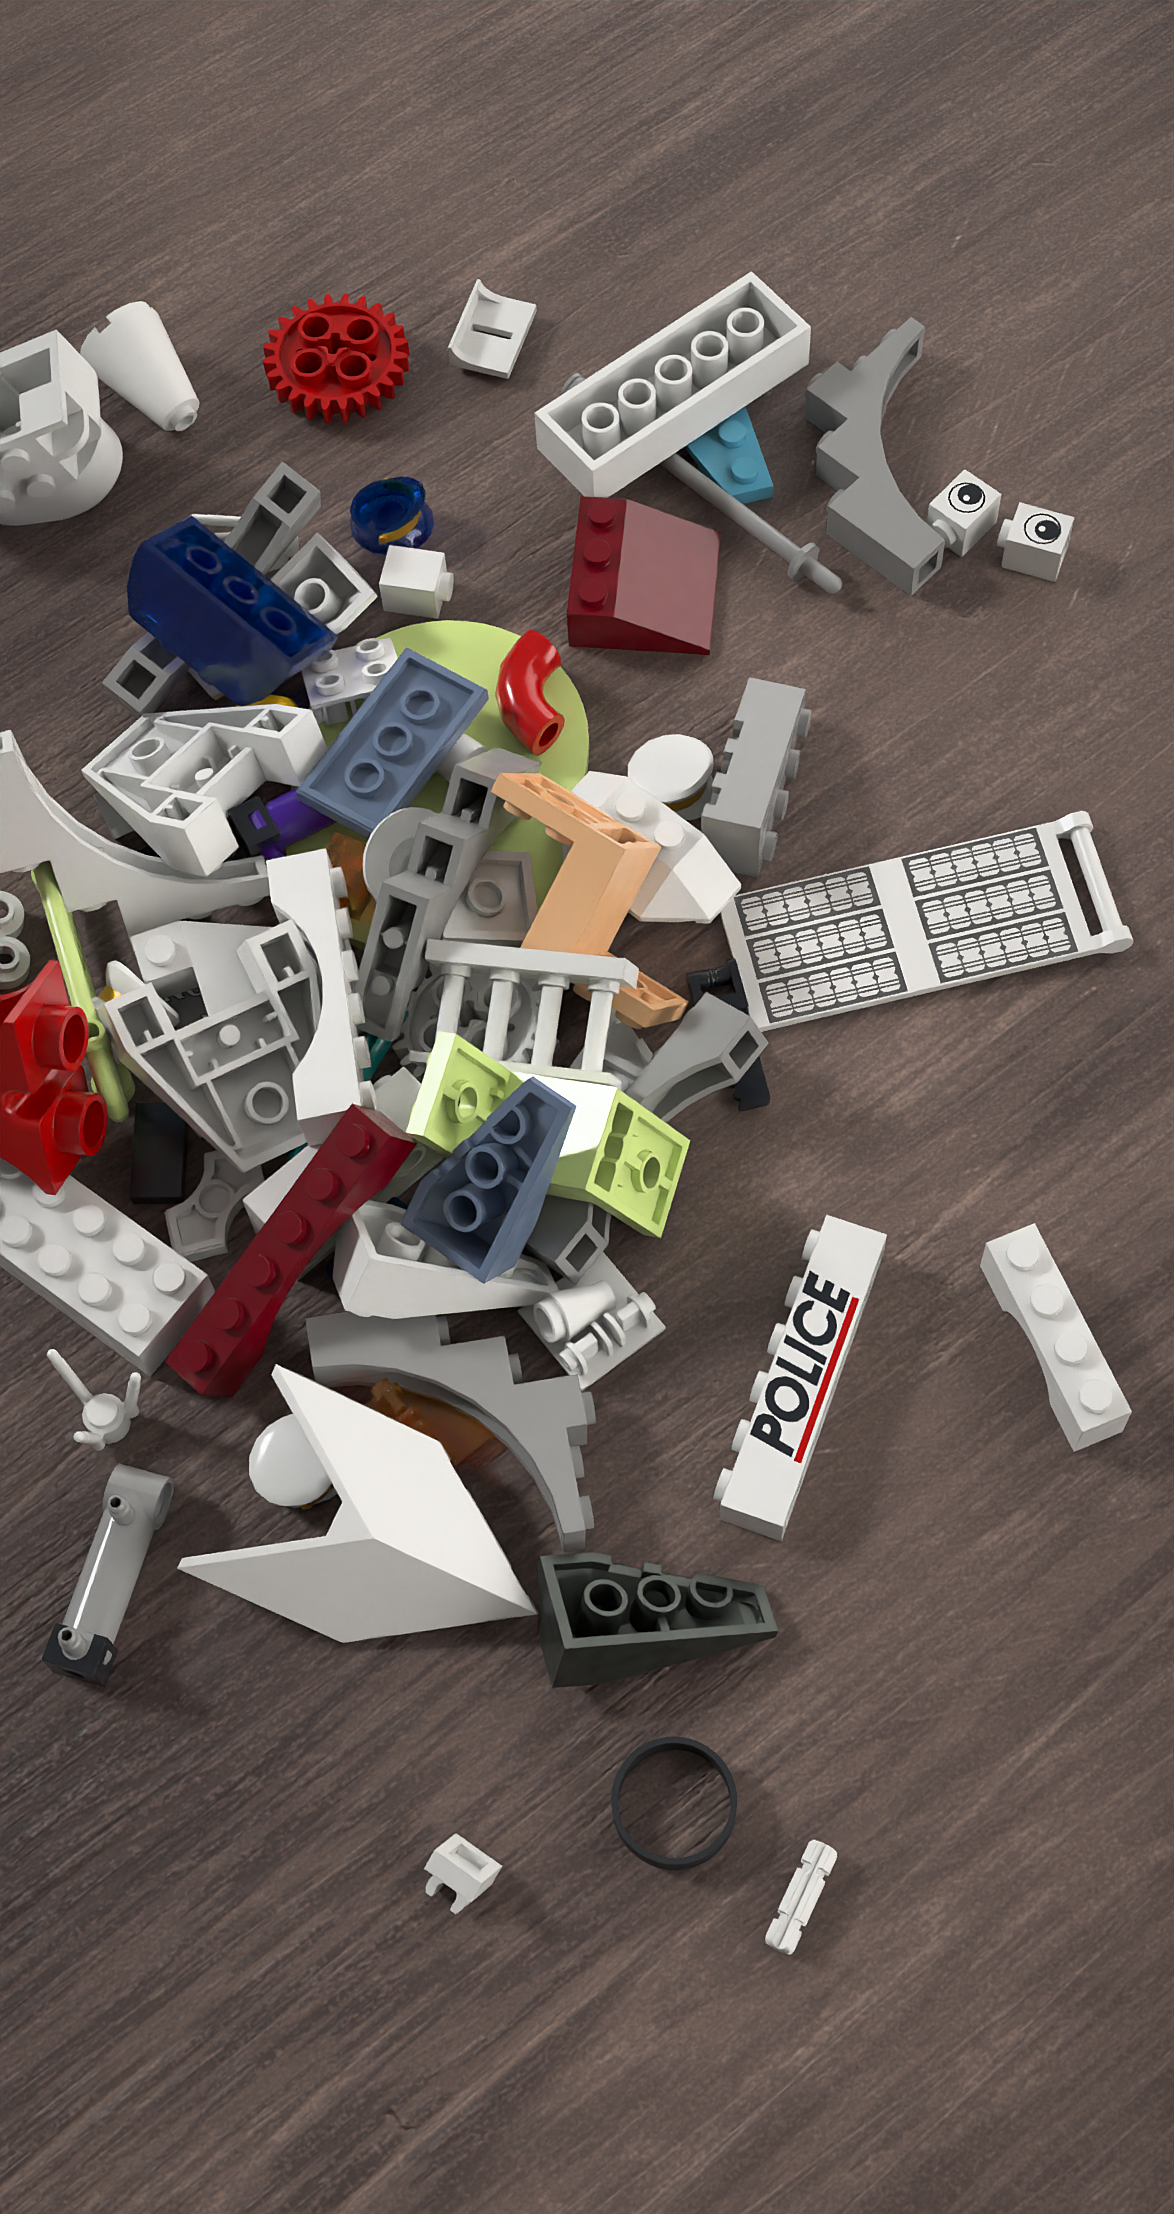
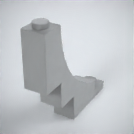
[353,747,542,1042]

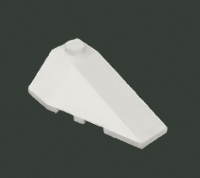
[188,533,378,700]
[333,1200,559,1319]

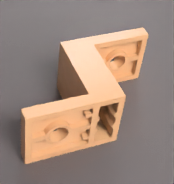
[491,773,689,1029]

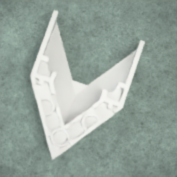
[177,1365,539,1643]

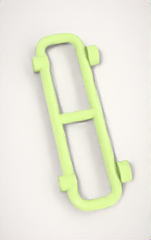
[31,860,135,1123]

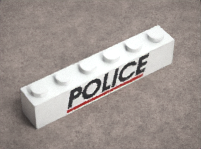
[713,1215,887,1542]

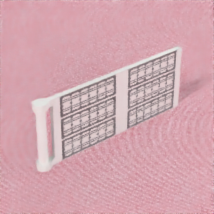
[720,811,1134,1032]

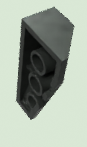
[538,1552,778,1688]

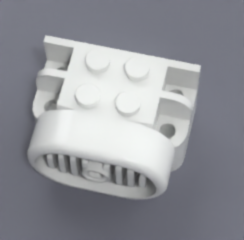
[0,329,123,526]

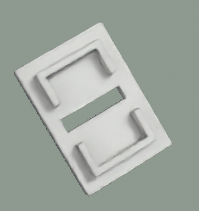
[448,279,537,379]

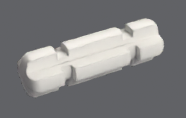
[765,1840,837,1955]

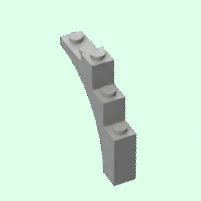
[805,317,945,596]
[305,1311,596,1552]

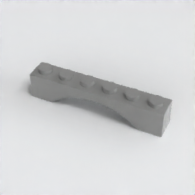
[102,461,321,719]
[525,992,769,1285]

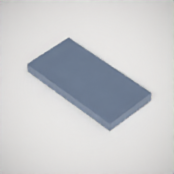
[296,647,489,839]

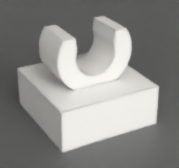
[424,1833,502,1914]

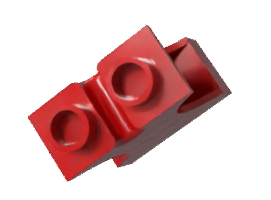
[0,960,108,1195]

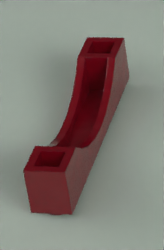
[165,1103,418,1397]

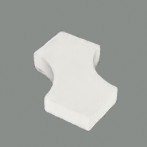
[164,1150,265,1262]

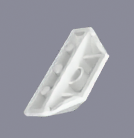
[562,771,741,923]

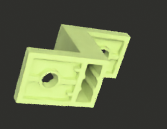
[406,1031,690,1238]

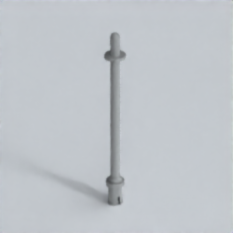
[561,373,842,594]

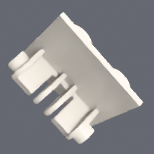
[299,637,398,726]
[518,1252,666,1391]

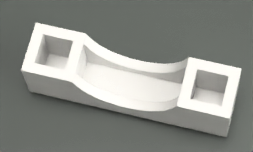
[980,1223,1132,1452]

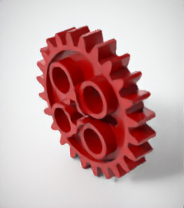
[263,293,410,423]

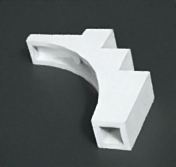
[0,730,270,951]

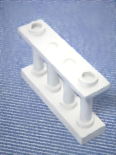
[409,939,639,1090]

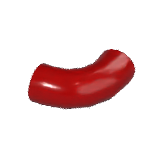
[495,629,565,755]

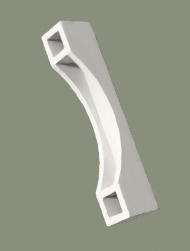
[266,848,377,1146]

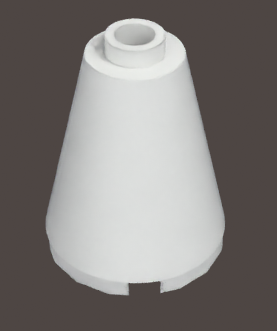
[80,301,199,431]

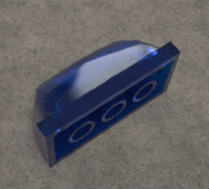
[127,515,339,706]

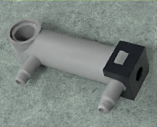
[42,1463,174,1687]

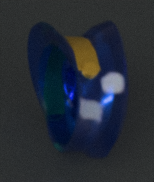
[350,477,434,555]

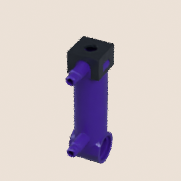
[227,787,338,867]

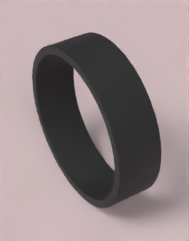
[611,1737,737,1870]

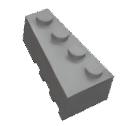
[701,677,812,878]

